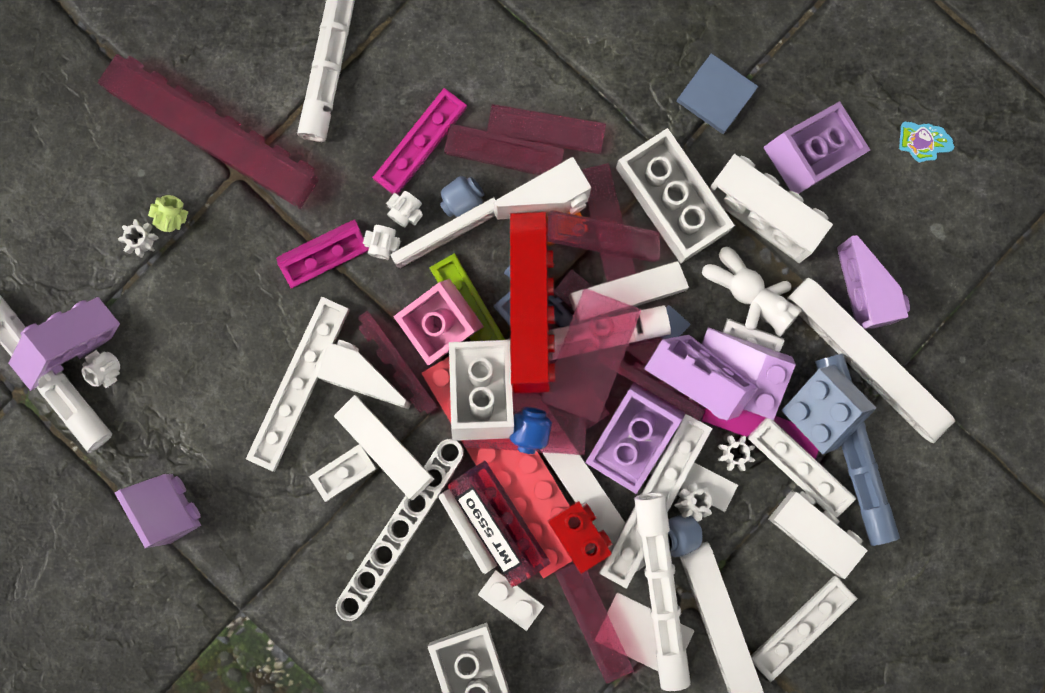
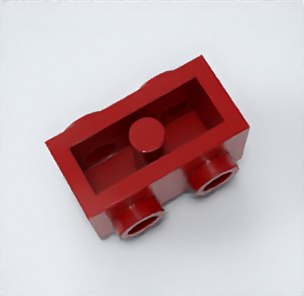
[547,501,613,574]

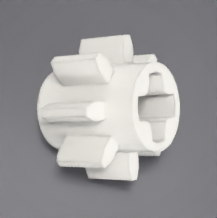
[386,191,423,228]
[118,219,159,258]
[363,225,401,260]
[82,350,120,388]
[718,435,755,471]
[675,483,715,522]

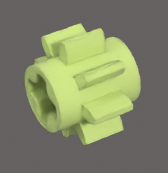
[148,195,188,232]

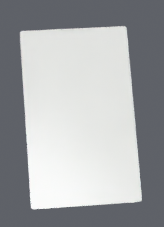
[595,593,694,671]

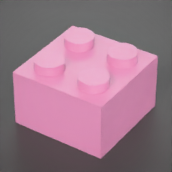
[393,278,484,365]

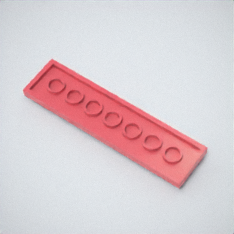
[421,357,595,579]

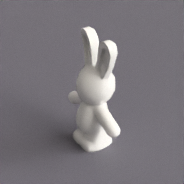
[702,247,802,337]

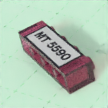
[447,460,551,588]

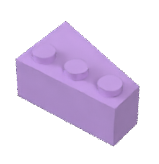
[8,297,120,391]
[644,335,758,420]

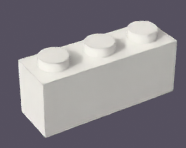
[769,491,868,579]

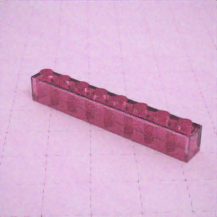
[97,54,319,209]

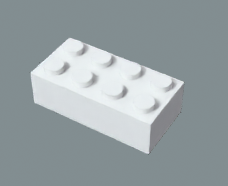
[616,128,735,264]
[709,154,833,263]
[428,623,510,693]

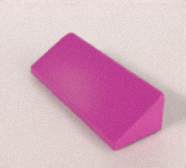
[276,220,369,288]

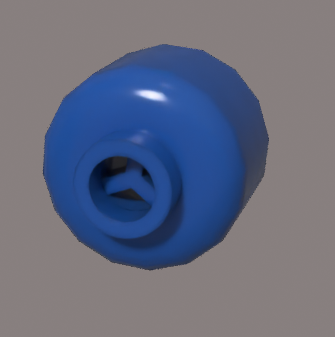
[509,407,552,454]

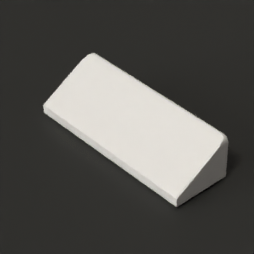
[439,485,498,574]

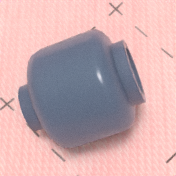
[440,176,485,217]
[668,514,703,557]

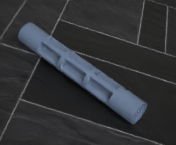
[815,353,900,546]

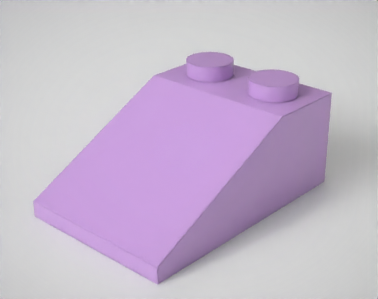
[764,101,870,194]
[837,235,910,330]
[702,327,796,420]
[585,381,686,494]
[115,474,201,548]

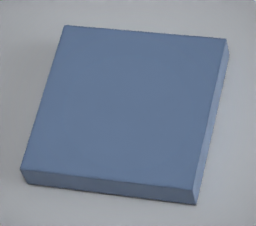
[676,53,758,134]

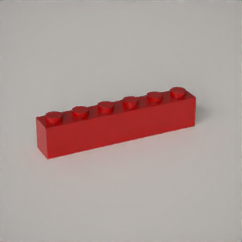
[510,212,556,393]

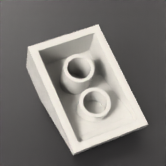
[494,157,591,220]
[317,340,411,409]
[449,340,514,441]

